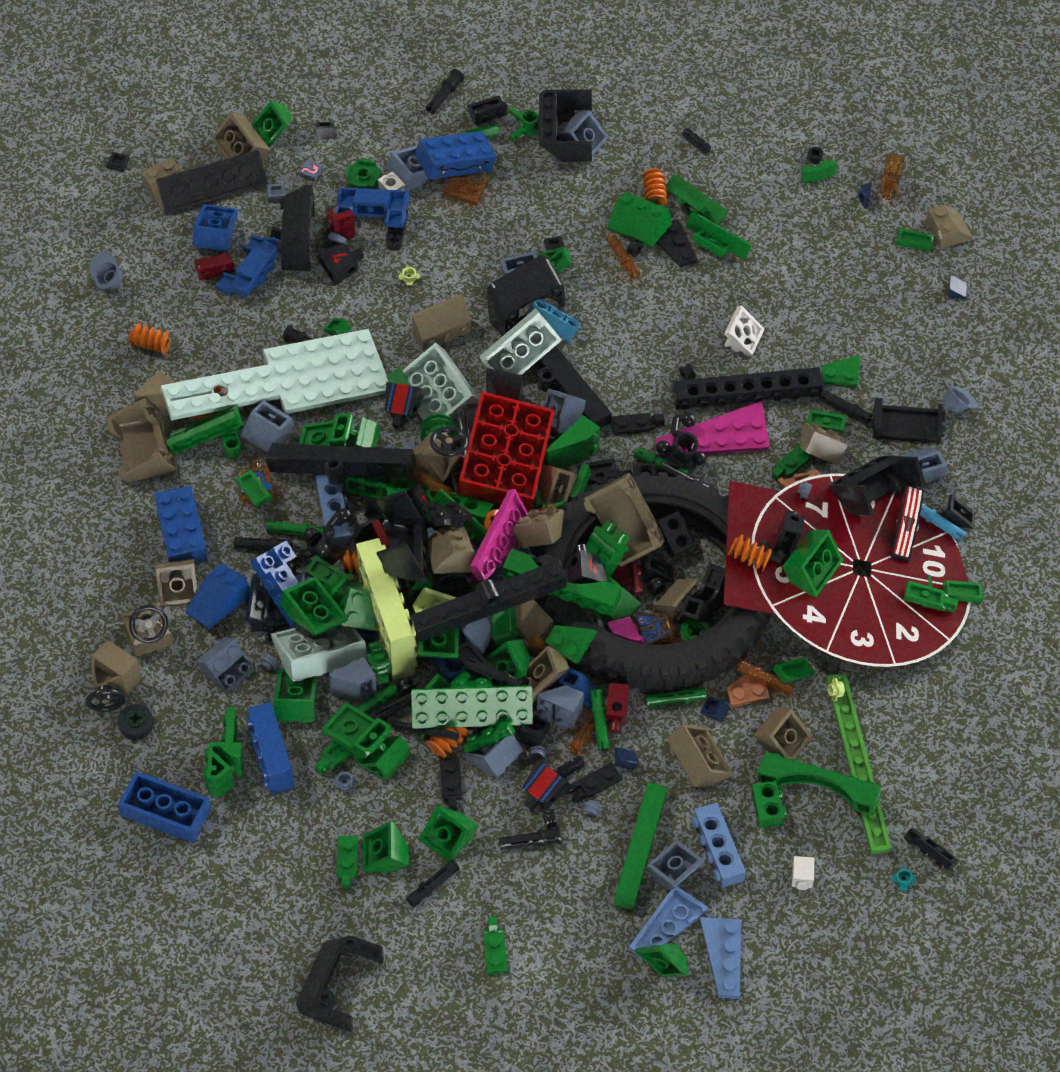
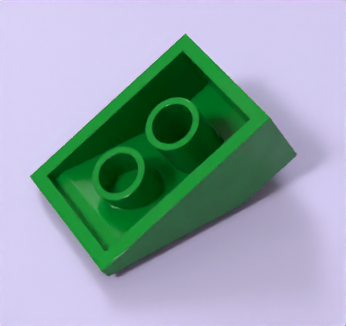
[545,415,600,469]
[280,576,349,636]
[274,669,318,723]

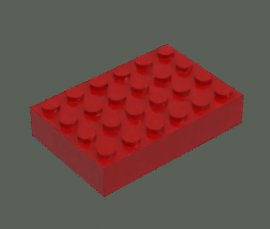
[456,391,555,512]

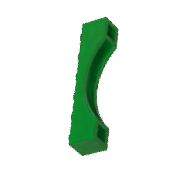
[502,548,621,616]
[757,752,881,816]

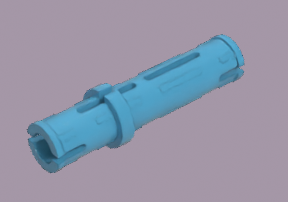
[920,503,966,542]

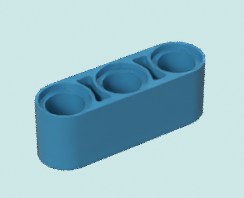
[526,299,580,342]

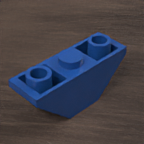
[548,668,597,709]

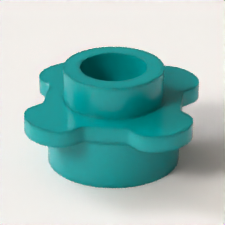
[891,868,916,891]

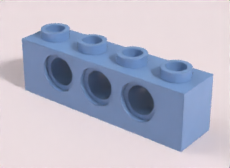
[316,475,354,547]
[691,803,746,887]

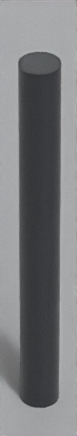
[392,720,459,740]

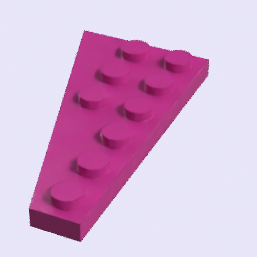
[655,401,769,458]
[470,489,527,581]

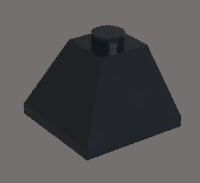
[486,368,523,401]

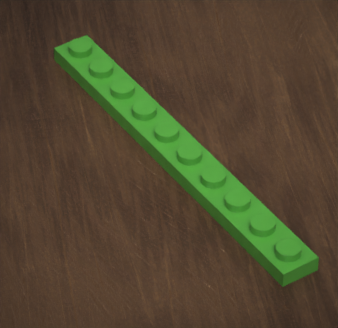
[826,673,892,855]

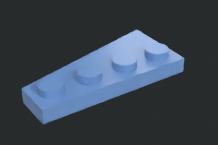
[628,886,709,959]
[700,917,741,999]

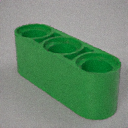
[217,410,241,459]
[491,607,518,647]

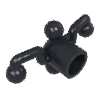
[656,413,706,469]
[287,508,352,574]

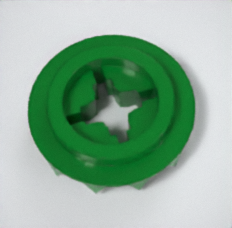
[680,618,711,641]

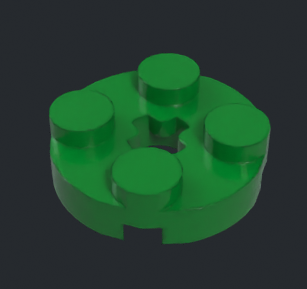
[345,159,381,189]

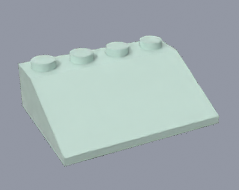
[403,343,479,421]
[271,625,367,682]

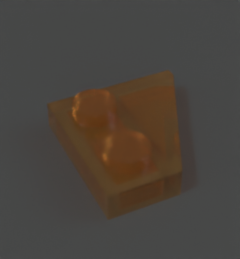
[444,176,490,206]

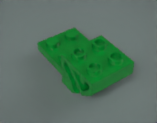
[299,413,381,448]
[322,702,411,782]
[203,707,244,796]

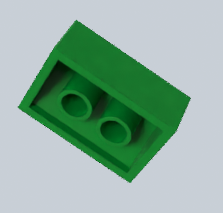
[608,192,672,247]
[782,530,843,597]

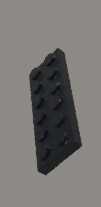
[155,150,268,214]

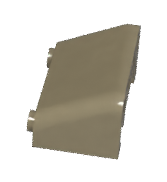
[107,398,178,483]
[584,473,664,567]

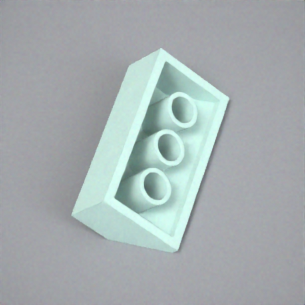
[480,308,562,375]

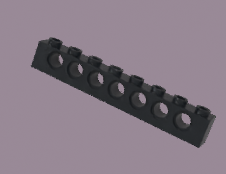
[672,367,823,410]

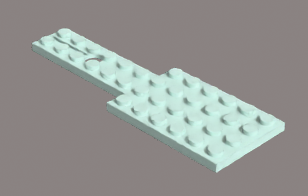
[161,329,388,420]

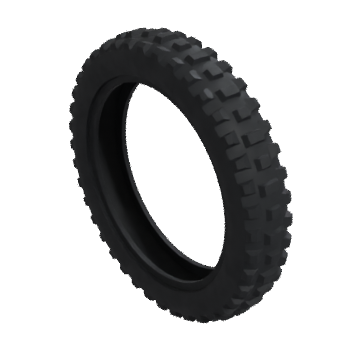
[534,472,771,693]

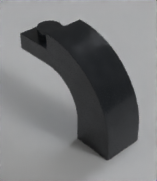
[680,563,725,621]

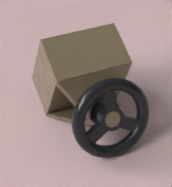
[413,426,468,485]
[122,602,173,657]
[85,640,142,712]

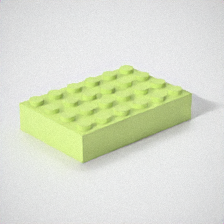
[356,538,418,680]

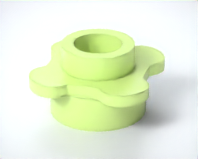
[399,267,420,286]
[828,678,845,702]

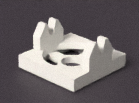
[724,305,764,357]

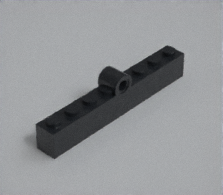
[509,314,612,429]
[265,443,417,485]
[411,560,567,642]

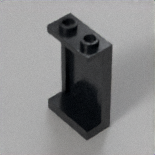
[872,398,946,444]

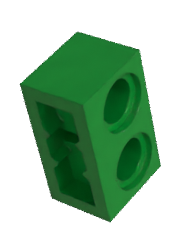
[751,781,787,828]

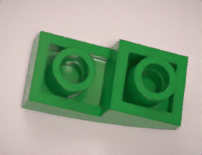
[801,161,837,182]

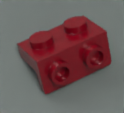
[326,208,355,240]
[613,559,642,600]

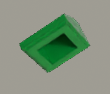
[323,318,351,336]

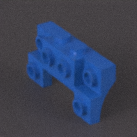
[335,187,410,228]
[215,235,280,298]
[250,540,299,628]

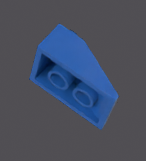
[193,204,239,252]
[185,563,250,629]

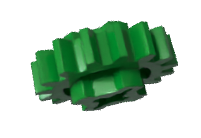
[366,641,391,685]

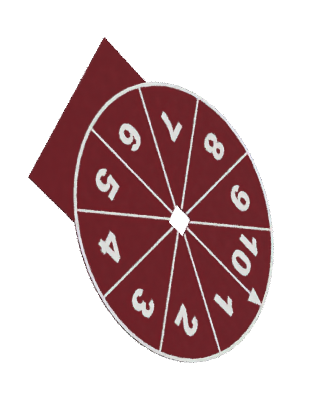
[724,474,971,667]

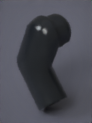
[759,541,787,563]

